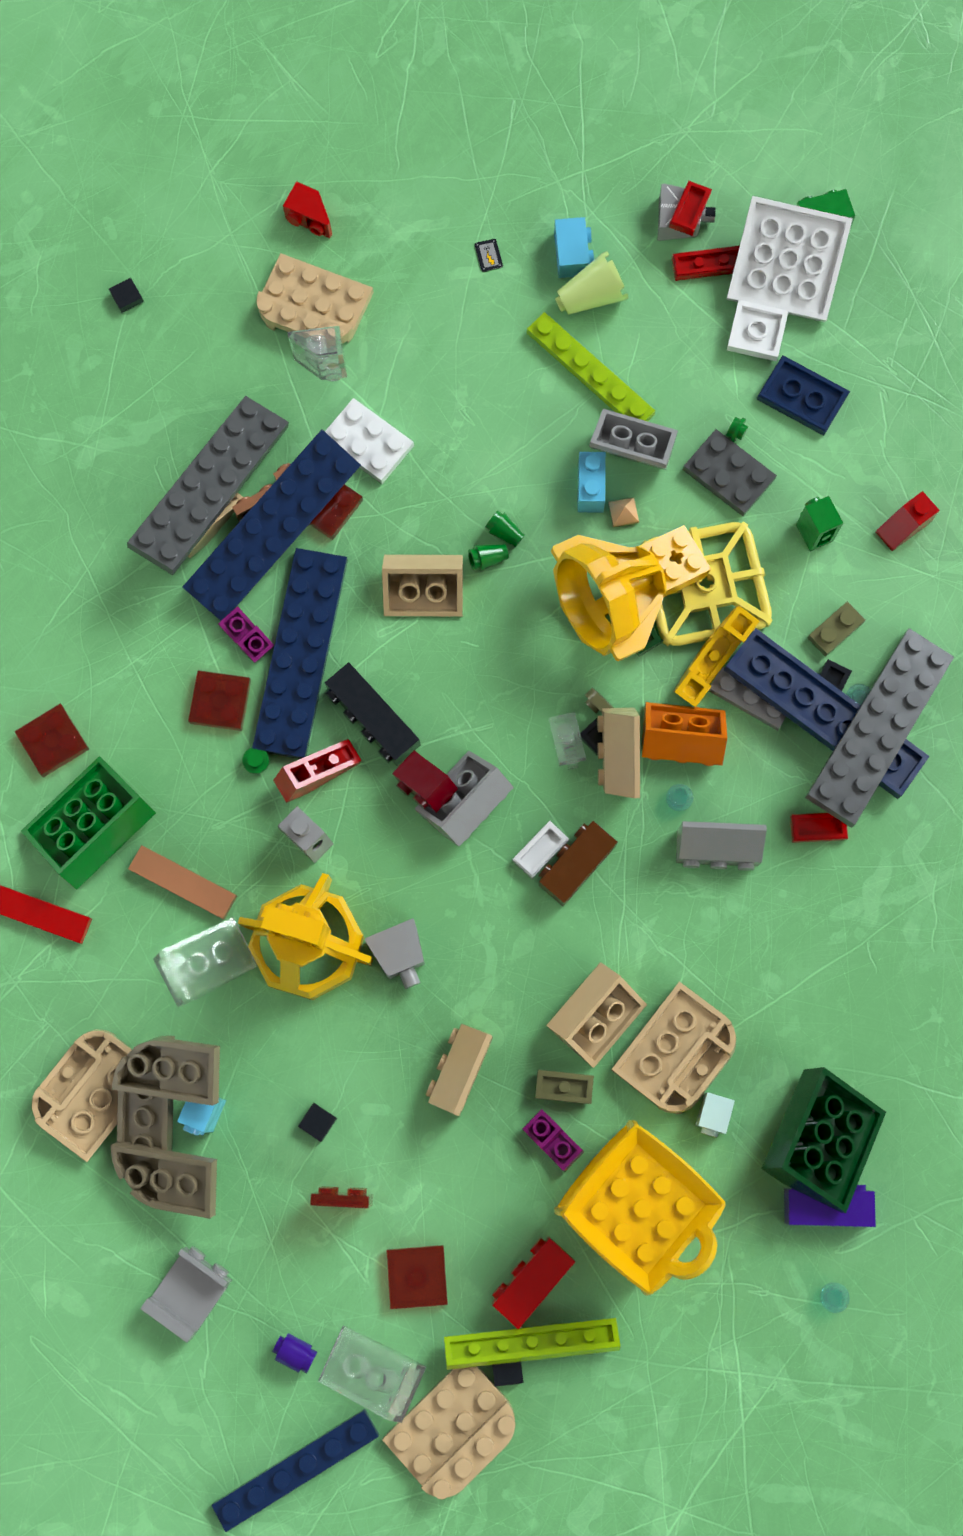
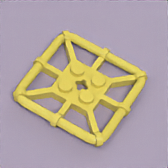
[641,521,773,646]

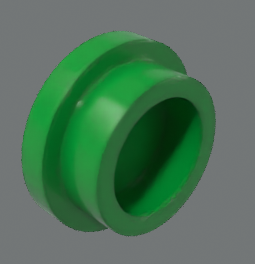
[726,417,748,442]
[242,748,270,774]

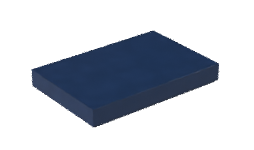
[757,355,850,436]

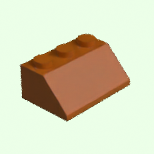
[642,702,727,766]

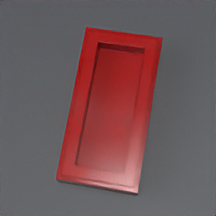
[669,181,712,236]
[790,813,848,843]

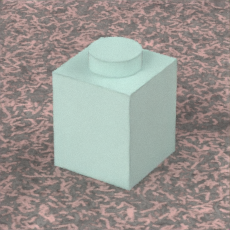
[695,1092,735,1138]

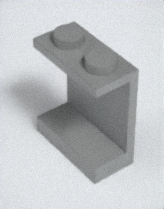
[140,1246,232,1343]

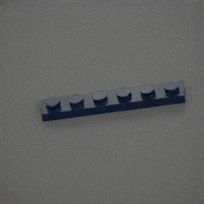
[211,1409,379,1532]

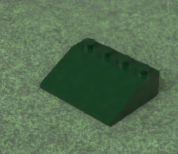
[761,1067,886,1213]

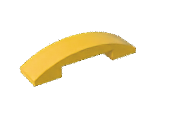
[674,605,760,708]

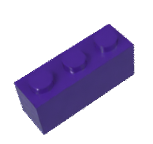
[784,1184,876,1227]

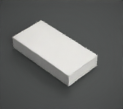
[512,821,569,879]

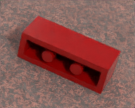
[492,1236,575,1330]

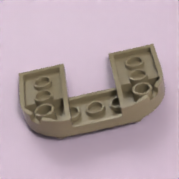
[111,1035,220,1219]

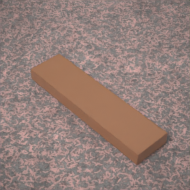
[128,845,237,920]

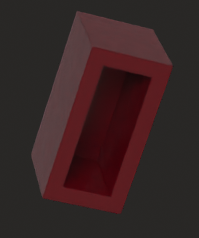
[392,750,458,813]

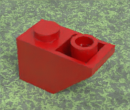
[283,181,332,238]

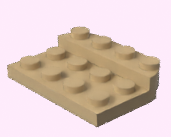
[257,253,374,350]
[611,982,736,1114]
[32,1029,133,1162]
[382,1366,515,1499]

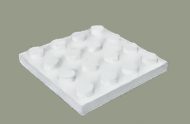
[726,196,852,322]

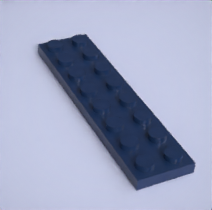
[182,429,361,621]
[252,548,348,759]
[723,628,930,799]

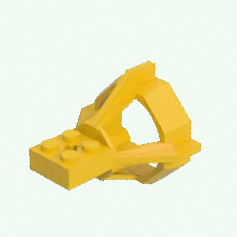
[551,525,711,661]
[238,873,373,1000]

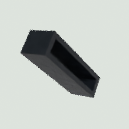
[325,662,421,766]

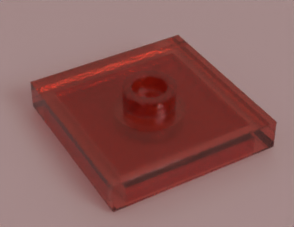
[387,1245,448,1309]

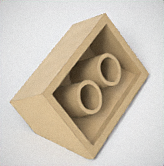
[382,555,463,617]
[597,708,640,798]
[546,962,647,1068]
[426,1024,493,1116]

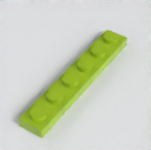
[527,312,656,422]
[444,1318,621,1370]

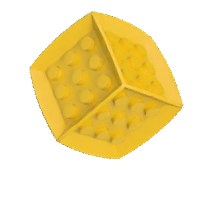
[554,1120,725,1295]

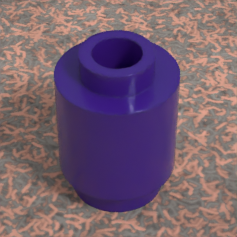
[272,1333,317,1374]

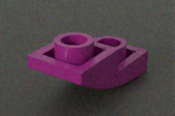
[218,606,274,663]
[522,1109,584,1172]

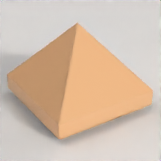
[608,498,639,527]

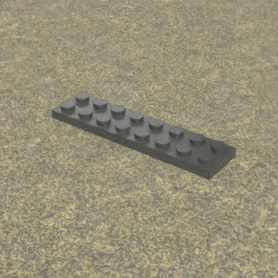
[127,396,289,575]
[805,628,954,828]

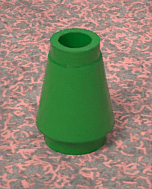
[485,510,525,547]
[468,544,509,571]

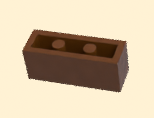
[538,821,618,906]

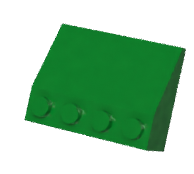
[21,756,156,890]

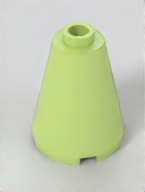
[555,251,628,315]

